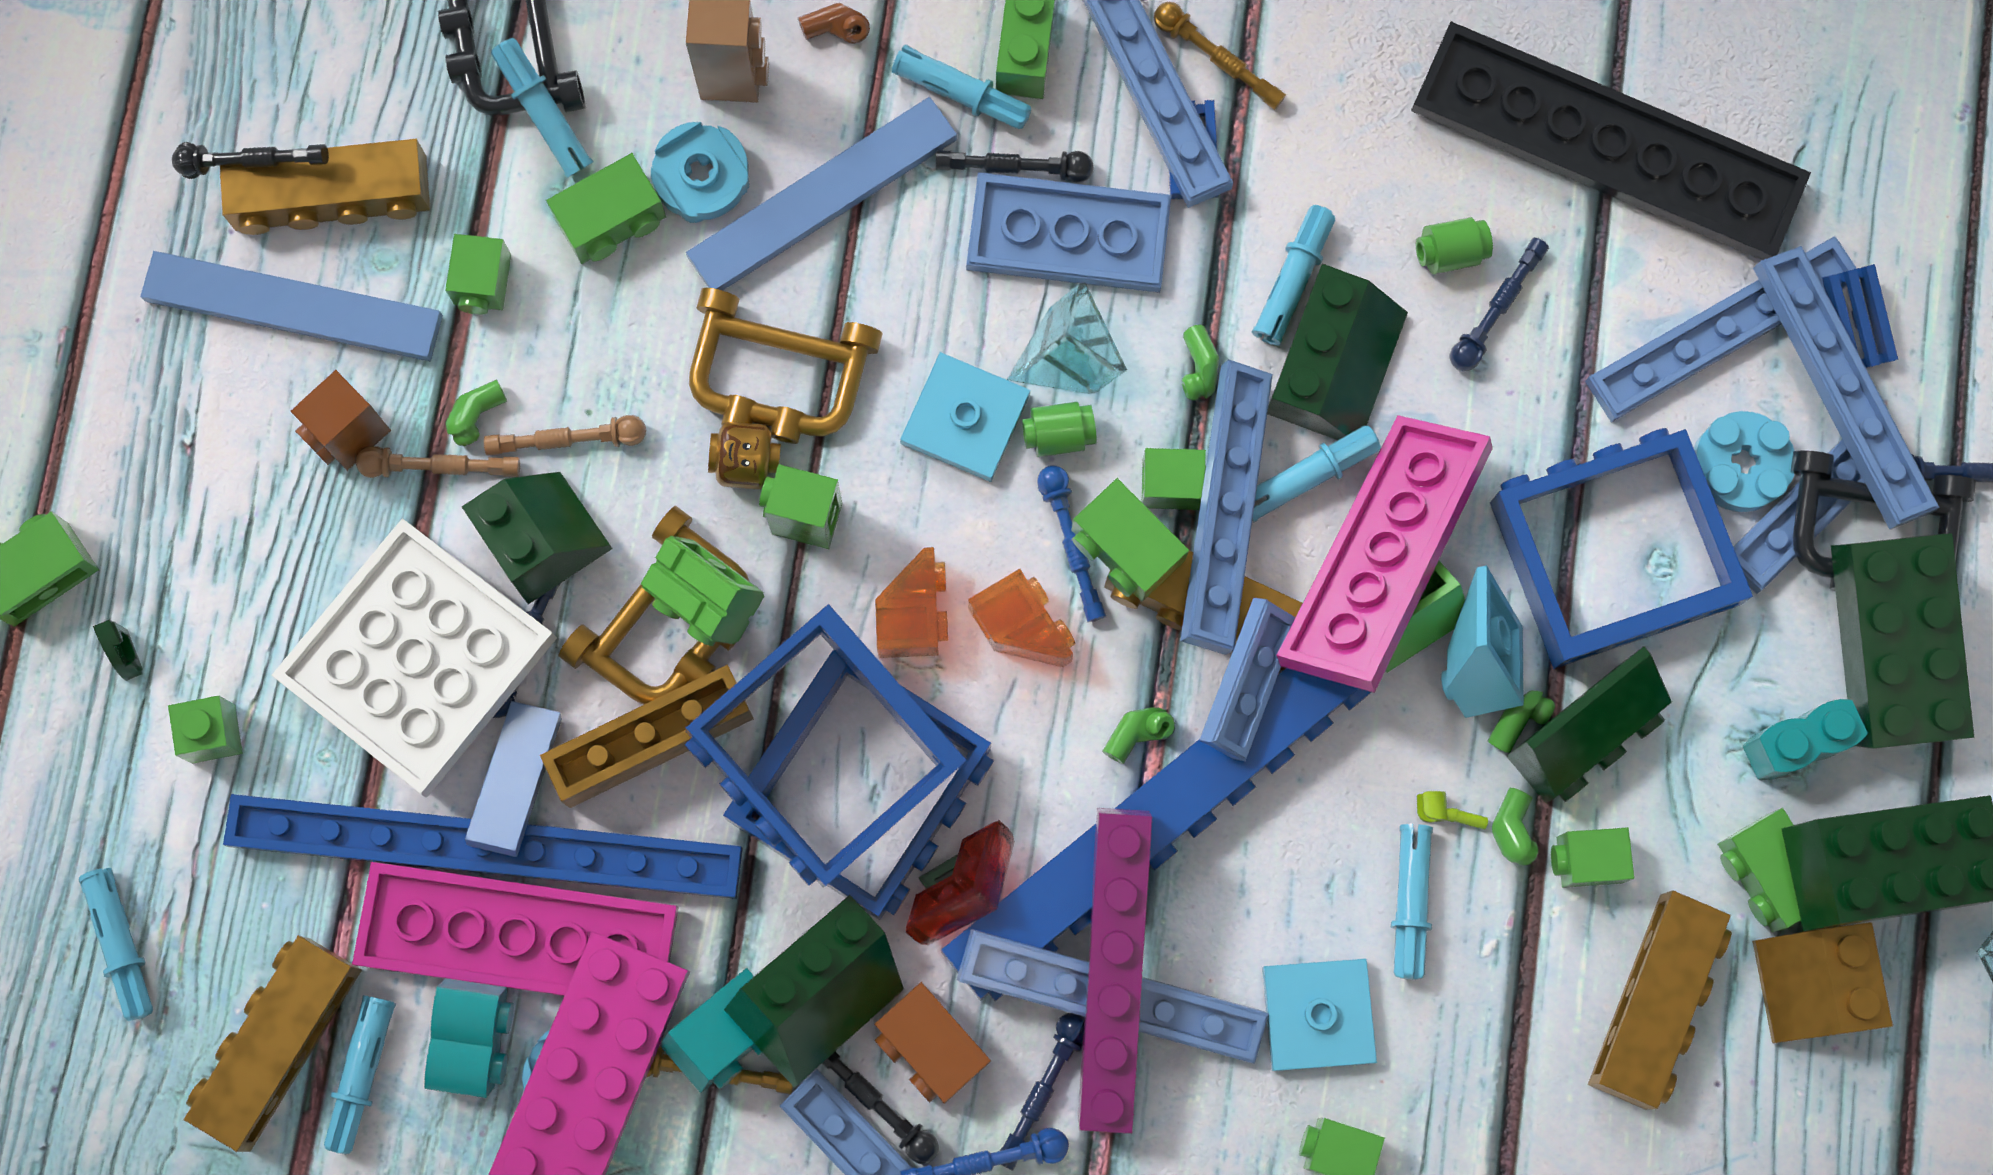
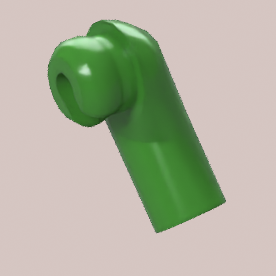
[1182,325,1219,400]
[446,379,507,446]
[1488,690,1555,753]
[1102,707,1175,764]
[1492,787,1538,866]

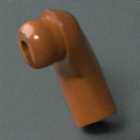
[798,3,870,43]

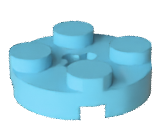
[651,122,749,223]
[1694,411,1794,512]

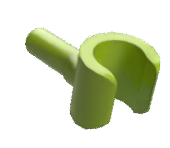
[1417,791,1488,830]

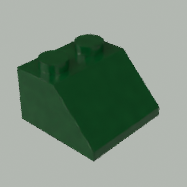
[461,472,613,604]

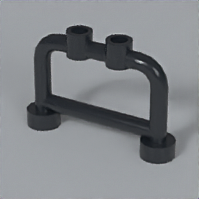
[438,0,586,115]
[1790,450,1976,591]

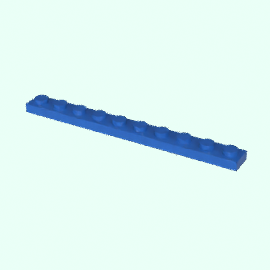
[223,794,743,899]

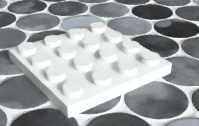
[271,518,557,798]

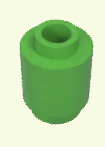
[1416,217,1493,274]
[1022,401,1097,457]

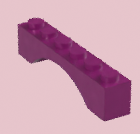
[1078,808,1152,1134]

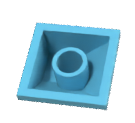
[1441,565,1524,718]

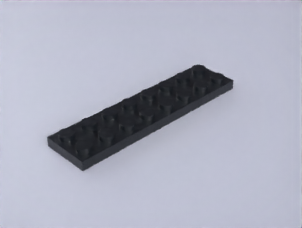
[1411,21,1811,260]

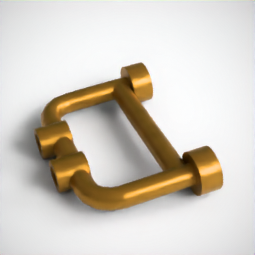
[689,288,883,444]
[558,506,750,705]

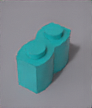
[1743,699,1868,780]
[424,978,514,1098]

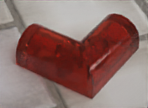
[905,820,1015,945]

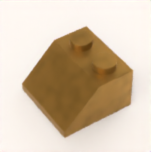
[1752,922,1893,1043]

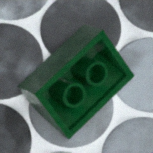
[1267,263,1408,440]
[1506,646,1672,803]
[724,895,904,1088]

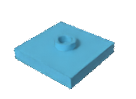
[900,352,1031,482]
[1262,959,1377,1071]

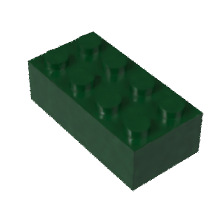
[1831,533,1974,749]
[1781,795,1993,931]

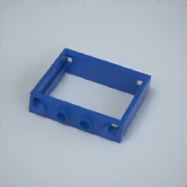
[1490,428,1753,669]
[685,604,967,887]
[723,649,994,920]

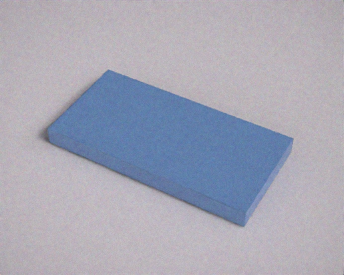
[966,172,1172,293]

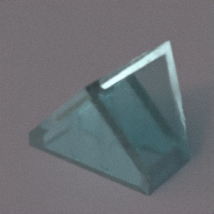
[1007,283,1127,394]

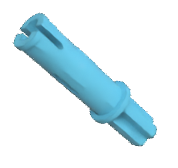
[491,38,593,178]
[892,44,1031,129]
[1252,205,1335,346]
[1252,425,1381,523]
[1391,824,1433,980]
[78,868,153,1021]
[324,995,396,1154]

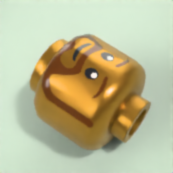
[708,422,781,489]

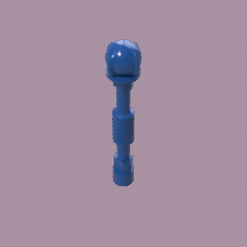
[1037,466,1106,623]
[900,1128,1069,1175]

